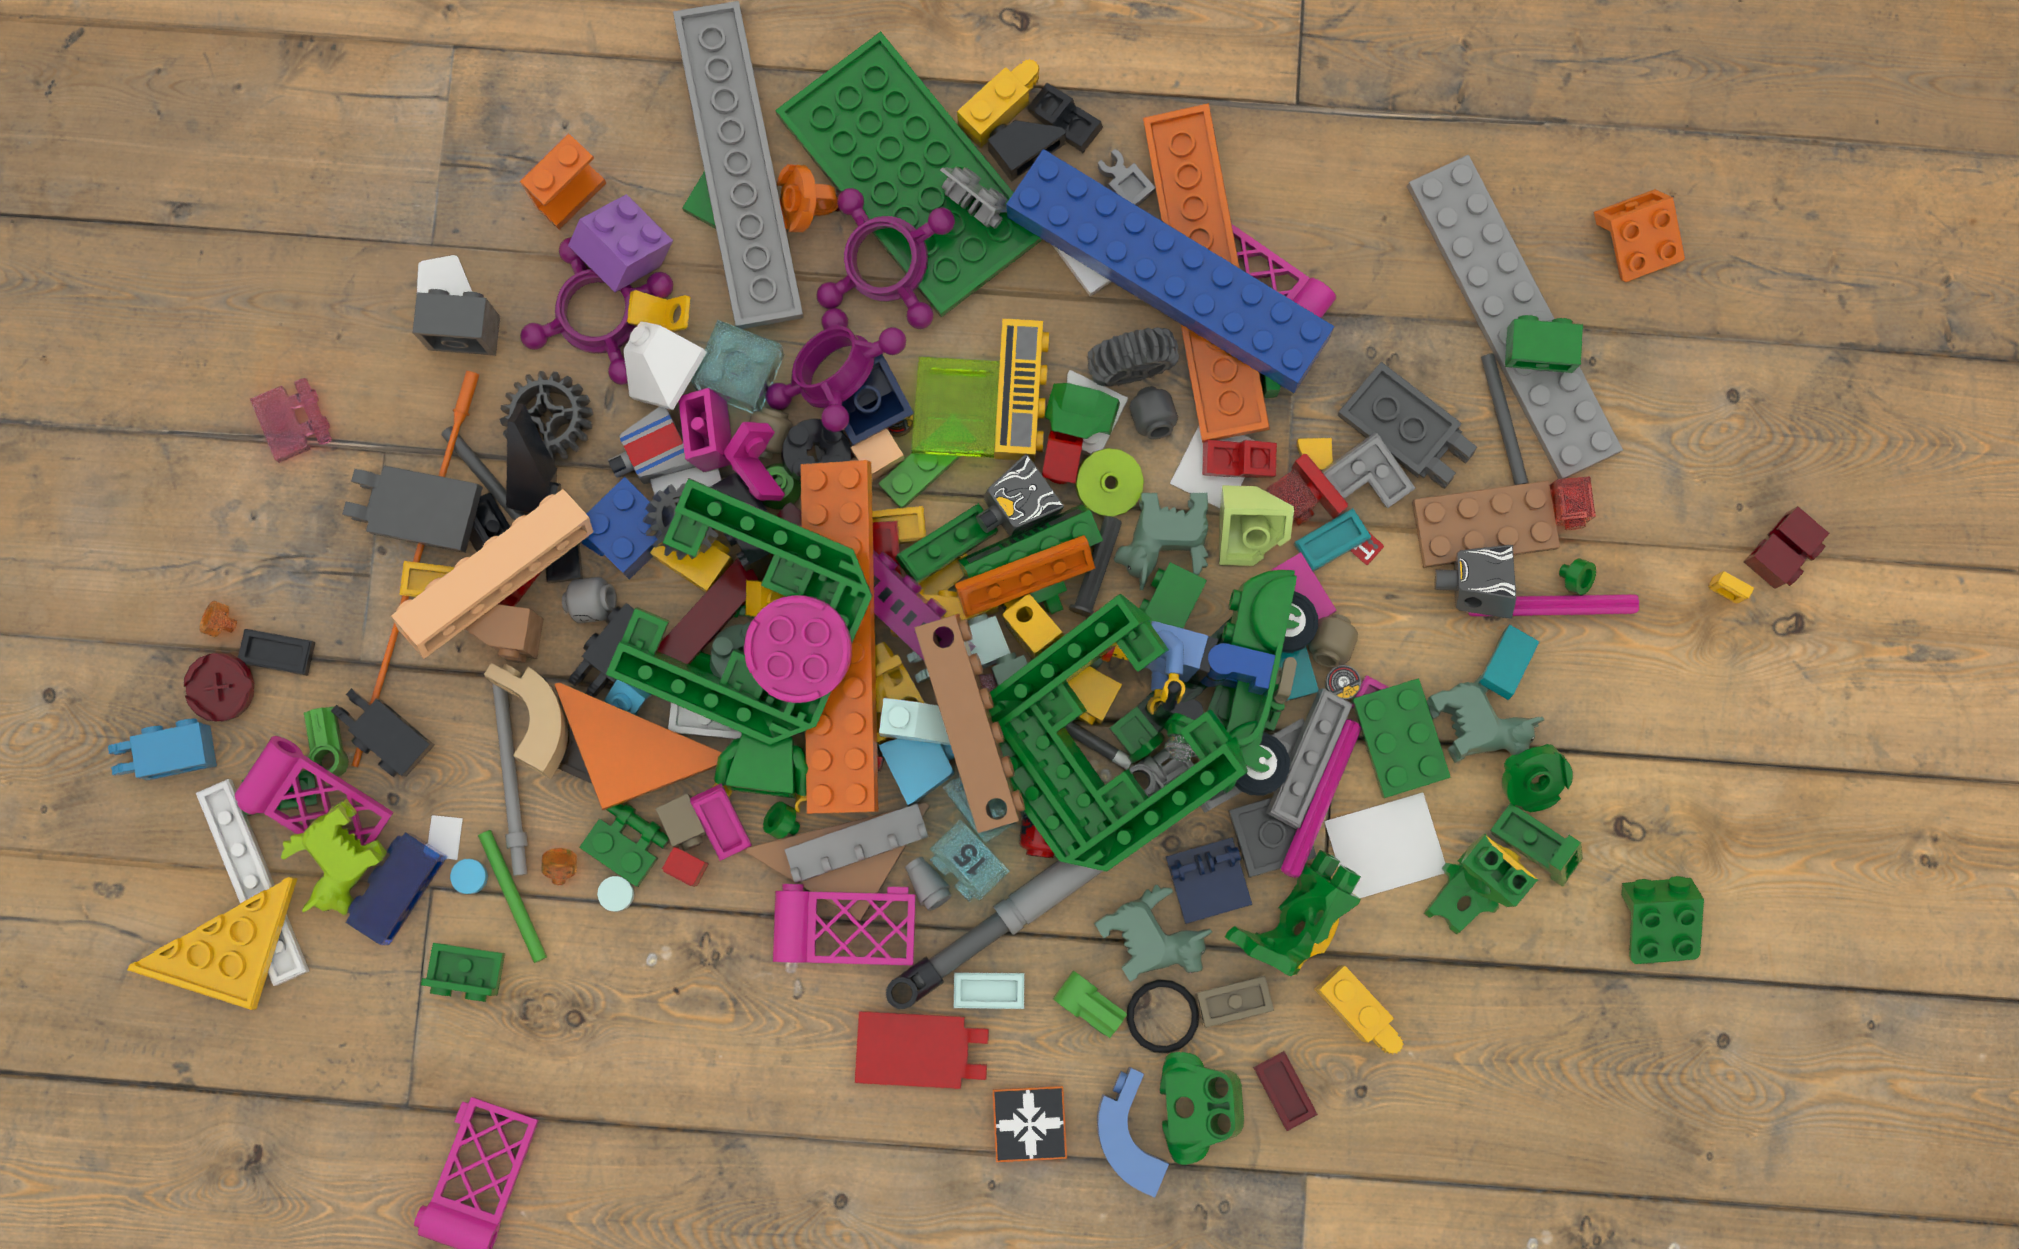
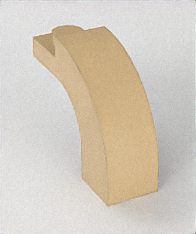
[484,663,568,779]

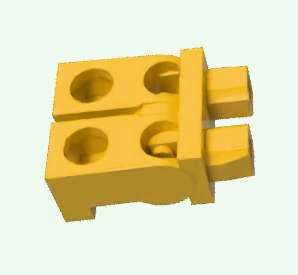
[875,642,925,748]

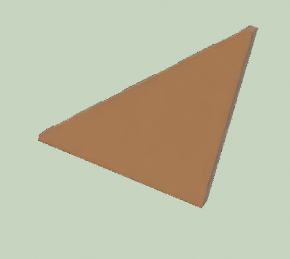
[745,803,930,921]

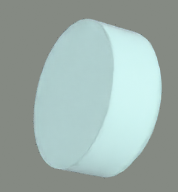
[597,876,634,912]

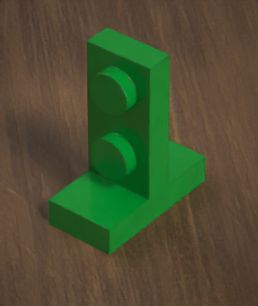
[1490,803,1583,887]

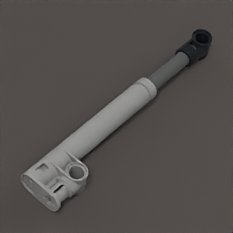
[886,738,1194,1009]

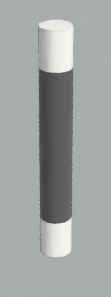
[1065,721,1132,770]

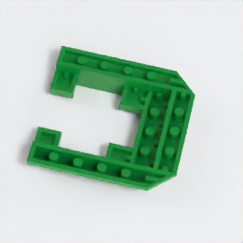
[606,478,872,745]
[989,594,1248,872]

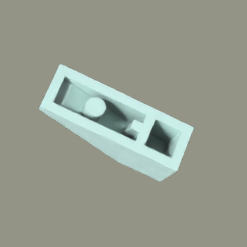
[879,698,950,745]

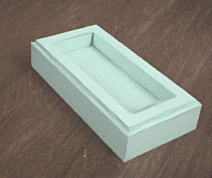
[954,972,1024,1009]

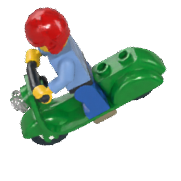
[1092,570,1318,796]

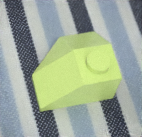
[1219,485,1294,566]

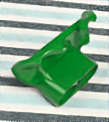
[1160,1052,1244,1165]

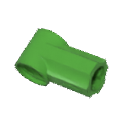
[304,707,349,777]
[1053,971,1127,1038]

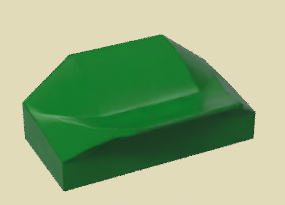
[1045,383,1120,439]

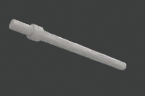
[492,684,528,876]

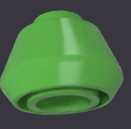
[761,463,801,509]

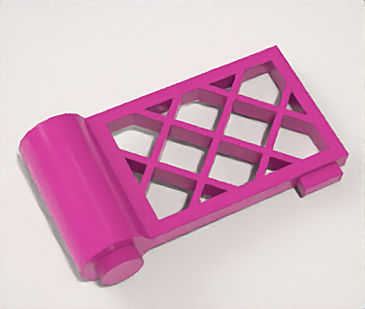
[1232,224,1336,318]
[234,736,394,845]
[773,884,916,965]
[414,1097,539,1249]

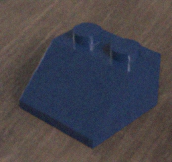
[842,354,914,446]

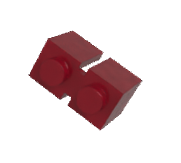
[1744,506,1830,589]

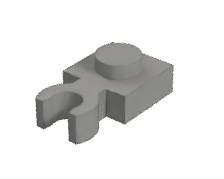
[1098,149,1156,206]

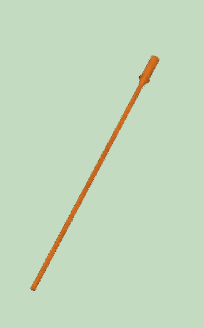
[351,371,479,767]

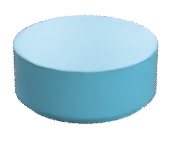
[450,859,488,894]

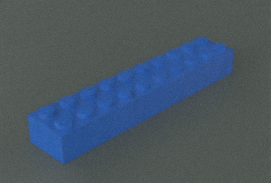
[1006,149,1335,393]

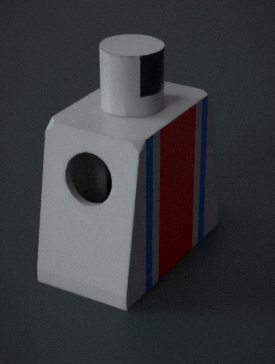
[608,407,695,484]

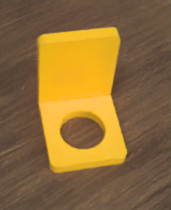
[627,290,691,332]

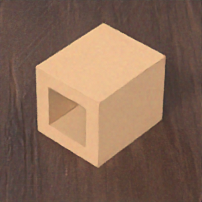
[850,429,904,482]

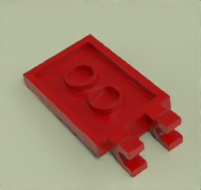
[855,1011,989,1089]

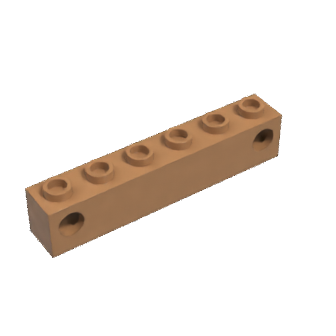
[914,614,1025,833]

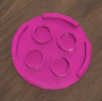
[744,595,852,703]

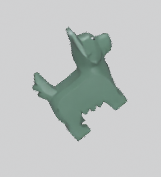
[1114,493,1209,590]
[1427,675,1544,763]
[1094,885,1212,982]

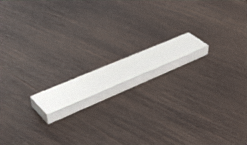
[196,779,309,986]

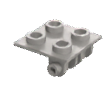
[940,167,1007,229]

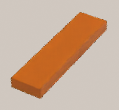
[955,535,1095,618]

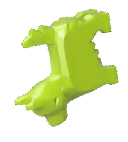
[281,798,387,915]

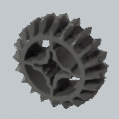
[1087,327,1179,387]
[500,371,594,462]

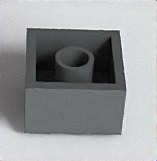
[412,289,500,356]

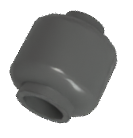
[1129,386,1178,439]

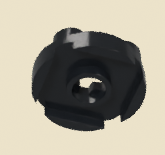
[781,419,851,484]

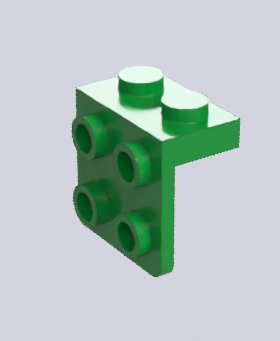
[1621,876,1704,964]

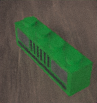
[958,504,1103,579]

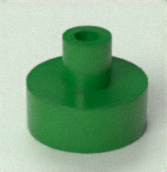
[1559,558,1596,595]
[763,801,800,839]

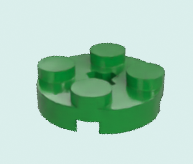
[1501,744,1573,812]

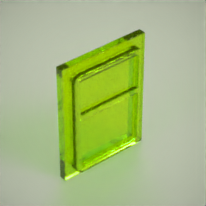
[911,357,1000,458]

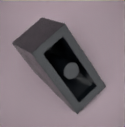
[988,120,1066,182]

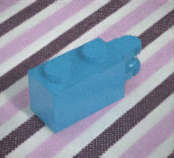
[108,719,217,780]

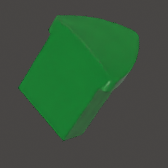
[1109,706,1165,764]

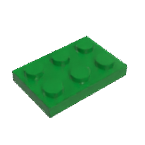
[1351,678,1451,798]

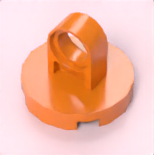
[776,164,838,232]

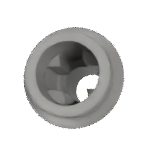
[905,857,952,911]

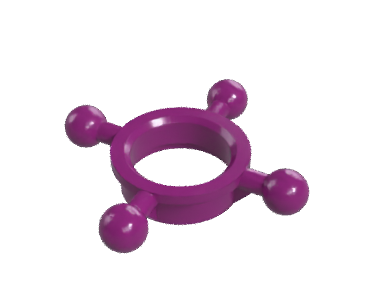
[816,188,955,329]
[520,237,673,385]
[765,308,906,432]

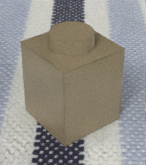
[655,794,707,851]

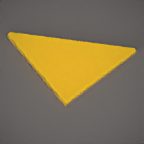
[127,877,298,1010]

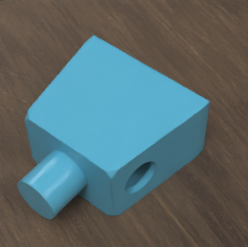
[878,739,954,806]

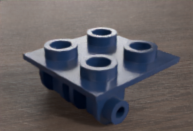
[1166,837,1253,924]

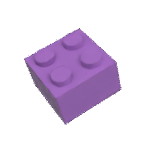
[568,194,673,292]

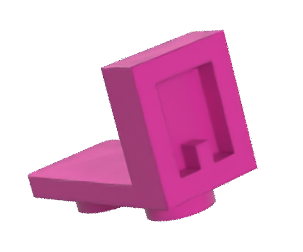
[723,422,785,501]

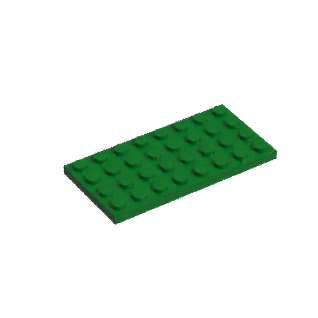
[775,31,1043,317]

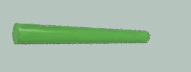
[478,830,547,963]

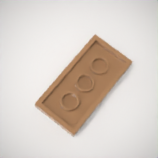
[1412,481,1560,568]

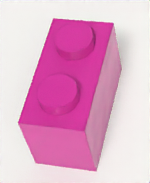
[679,388,732,472]

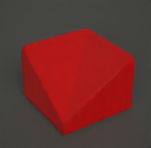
[662,847,709,887]

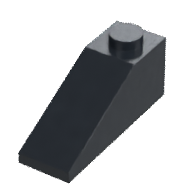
[506,403,561,513]

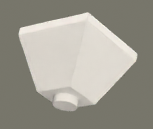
[624,321,707,410]

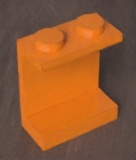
[520,133,606,230]

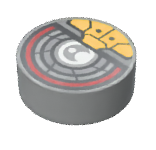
[1325,665,1361,700]

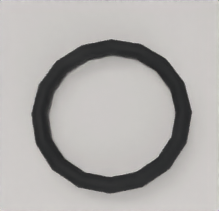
[1127,980,1199,1053]

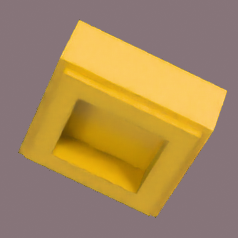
[1708,571,1754,604]

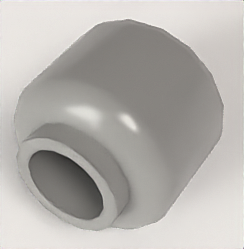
[562,577,617,623]

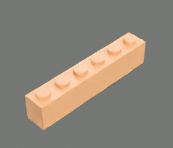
[391,489,593,659]

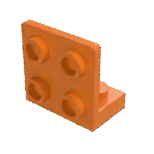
[1594,189,1685,282]

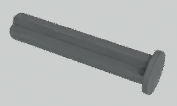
[1069,516,1122,617]

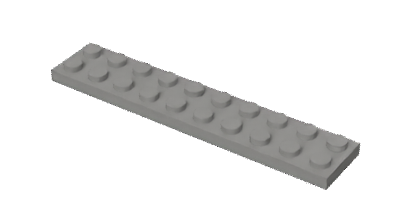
[673,1,803,330]
[1407,155,1623,481]

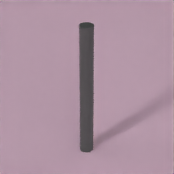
[1481,353,1529,485]
[441,426,527,521]

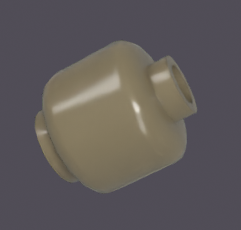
[749,406,793,459]
[1308,614,1358,668]

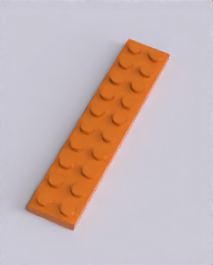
[1143,103,1270,443]
[801,460,879,814]

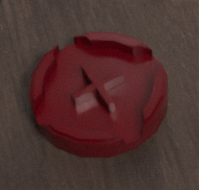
[183,652,255,722]

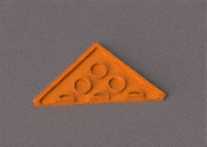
[554,682,722,811]

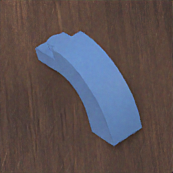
[1097,1067,1169,1198]

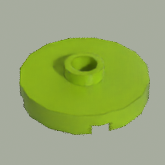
[1075,448,1144,517]

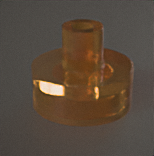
[200,600,237,638]
[541,848,577,885]

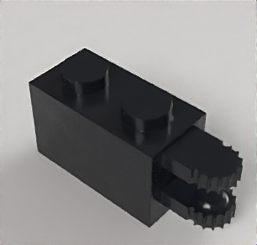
[568,603,635,698]
[331,688,434,777]

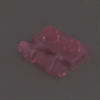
[250,378,332,463]

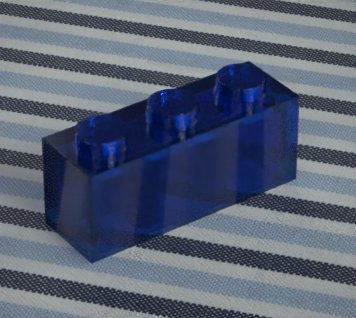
[345,832,448,945]

